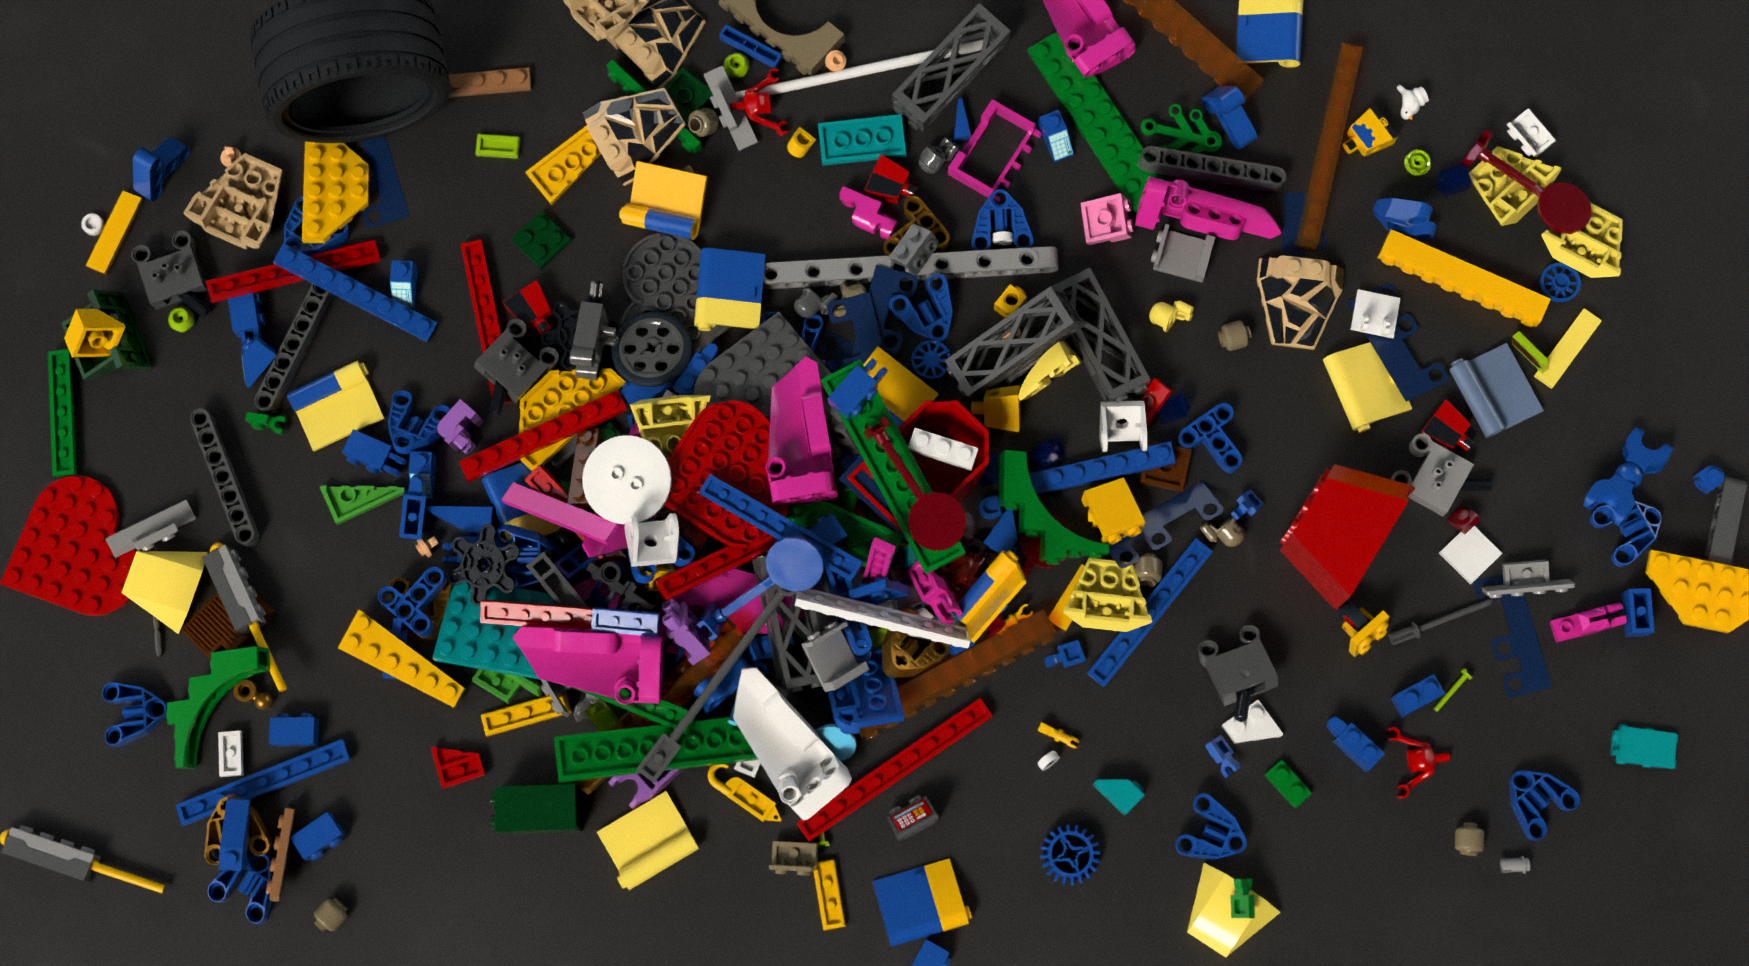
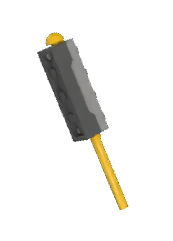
[202,543,287,692]
[0,825,166,894]

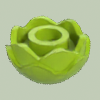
[724,52,750,78]
[1404,149,1431,176]
[168,306,195,332]

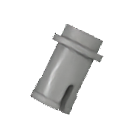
[1500,856,1530,874]

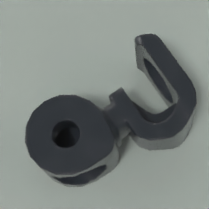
[965,537,999,565]

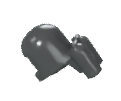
[919,136,959,174]
[794,287,838,318]

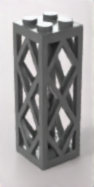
[892,3,1011,132]
[1051,268,1151,403]
[945,286,1085,398]
[752,556,822,693]

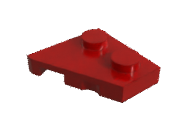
[431,747,486,789]

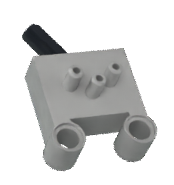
[1390,433,1493,517]

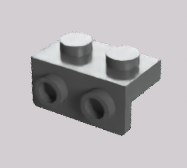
[889,224,939,276]

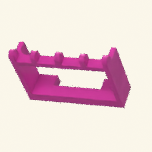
[948,99,1042,203]

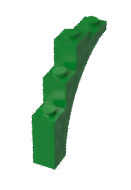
[998,450,1109,565]
[166,646,270,769]

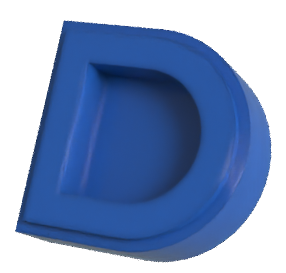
[979,494,1003,520]

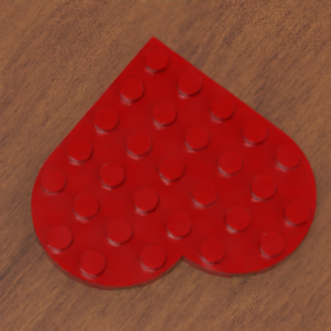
[664,400,788,549]
[0,475,136,616]

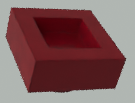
[1448,505,1480,534]

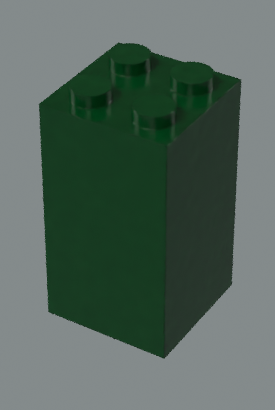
[491,784,582,835]

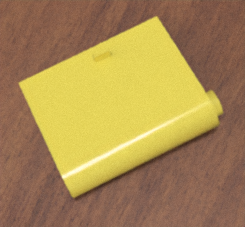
[1323,342,1412,433]
[597,791,699,890]

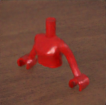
[730,68,789,136]
[1386,727,1450,799]

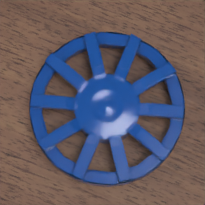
[1539,263,1581,302]
[911,340,951,380]

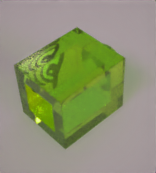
[584,699,623,732]

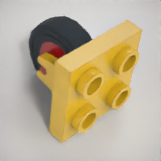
[1337,602,1389,657]

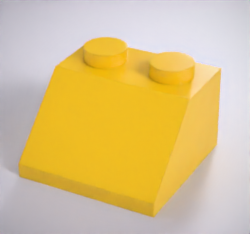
[64,309,125,357]

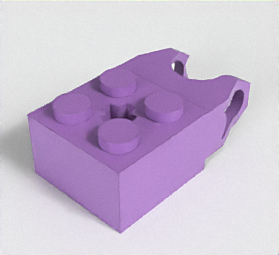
[608,768,685,809]

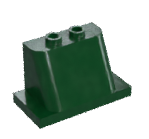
[61,289,152,380]

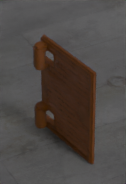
[180,592,275,660]

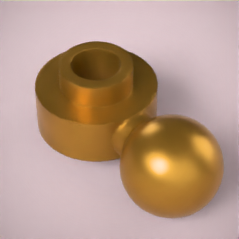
[233,680,273,710]

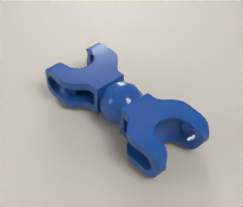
[1583,427,1674,527]
[824,567,872,663]

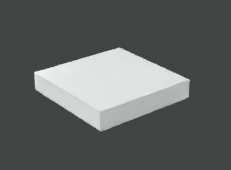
[1439,526,1502,584]

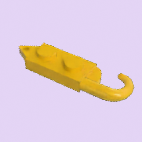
[708,764,782,822]

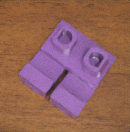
[437,399,484,455]

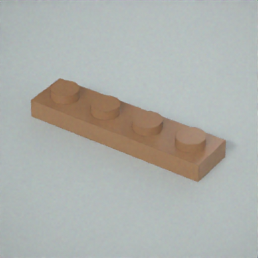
[449,68,531,97]
[266,808,294,902]

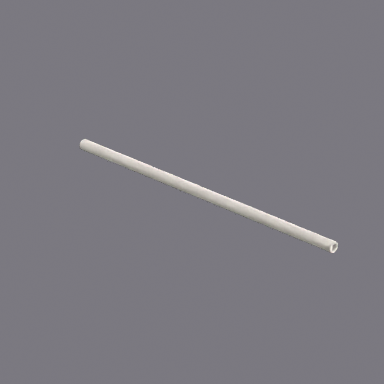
[735,38,994,102]

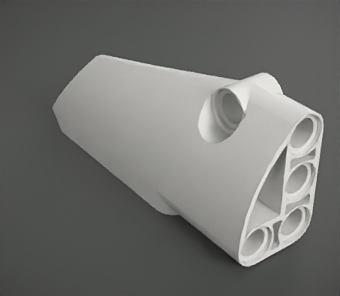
[733,667,852,820]

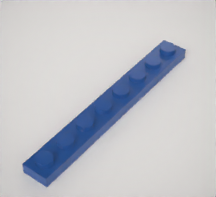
[273,243,437,343]
[1029,441,1176,495]
[699,474,863,582]
[1087,538,1213,688]
[175,739,351,826]

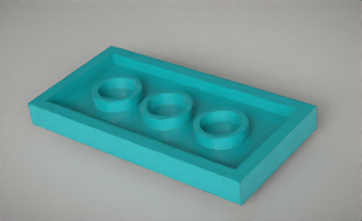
[818,114,906,166]

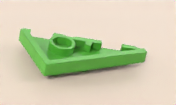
[320,485,406,525]

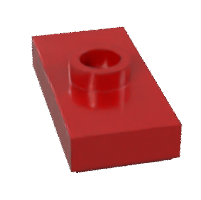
[1138,378,1173,426]

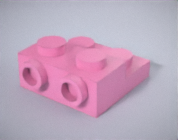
[1081,193,1135,245]

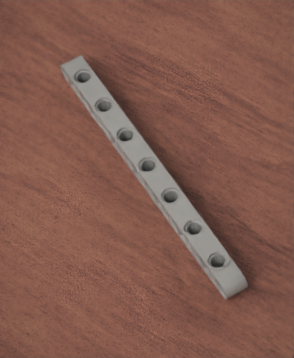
[763,247,1059,289]

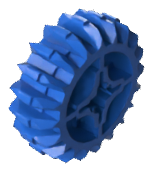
[1040,824,1101,885]

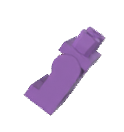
[662,598,711,665]

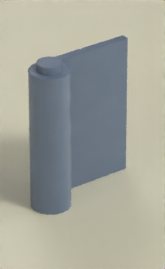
[1449,343,1544,438]

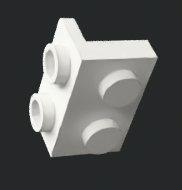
[1507,108,1557,157]

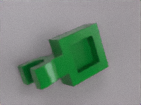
[245,412,287,435]
[1230,879,1255,918]

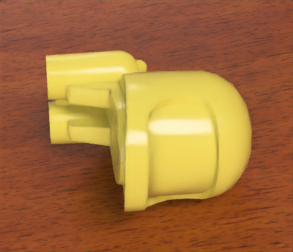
[1149,300,1194,332]

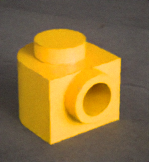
[787,127,816,158]

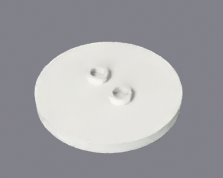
[582,435,672,524]

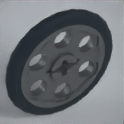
[611,312,693,387]

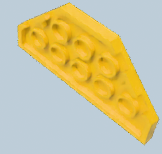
[302,141,369,243]
[519,368,626,471]
[1645,550,1749,633]

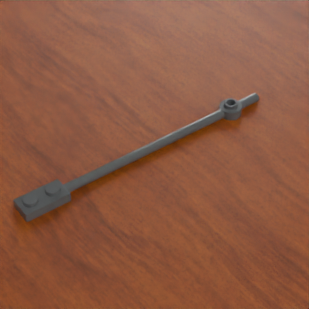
[636,584,797,783]

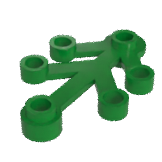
[1141,104,1222,154]

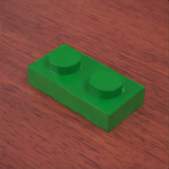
[1264,760,1312,809]

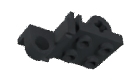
[586,557,659,612]

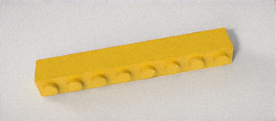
[1377,229,1551,327]

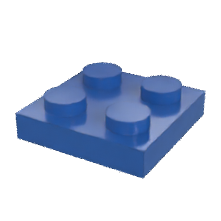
[848,577,911,605]

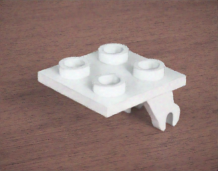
[1350,289,1400,339]

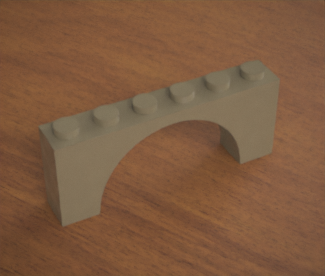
[718,0,845,76]

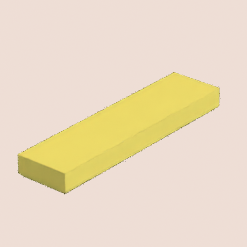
[1534,308,1602,389]

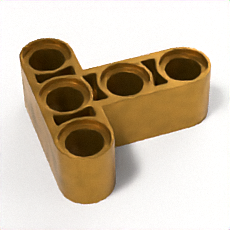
[884,196,950,256]

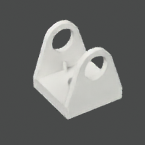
[1099,401,1147,452]
[624,513,679,567]

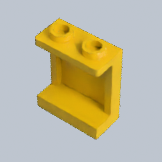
[1081,477,1145,544]

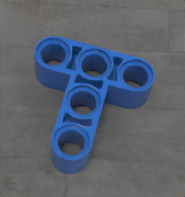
[1201,86,1258,150]
[133,137,190,202]
[1177,403,1242,473]
[378,567,448,637]
[692,655,753,718]

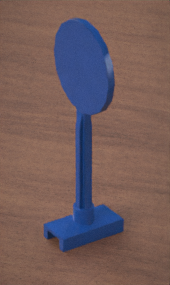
[697,536,824,641]

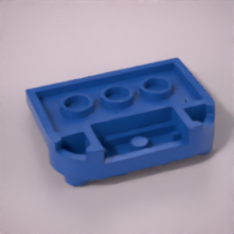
[828,647,904,734]

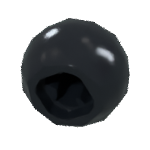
[555,527,581,553]

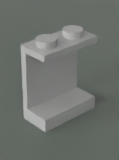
[1150,224,1215,283]
[801,621,869,692]

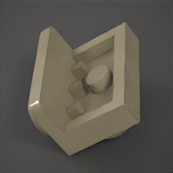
[769,841,818,875]

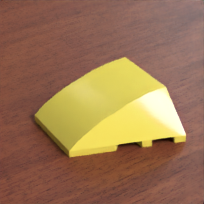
[1468,146,1561,226]
[1541,203,1623,278]
[1018,341,1083,401]
[630,395,711,459]
[121,551,208,634]
[1063,558,1152,632]
[1187,863,1281,957]

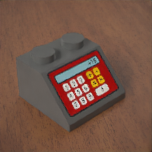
[887,795,939,843]

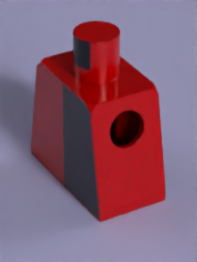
[865,155,918,204]
[503,280,553,335]
[1419,400,1475,451]

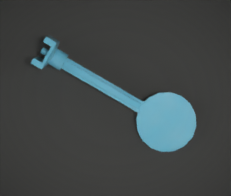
[728,700,857,761]

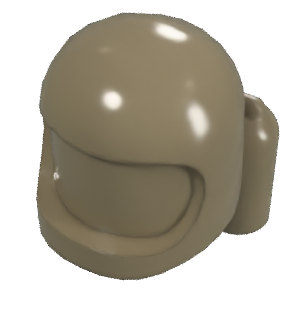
[833,283,867,318]
[1200,516,1245,547]

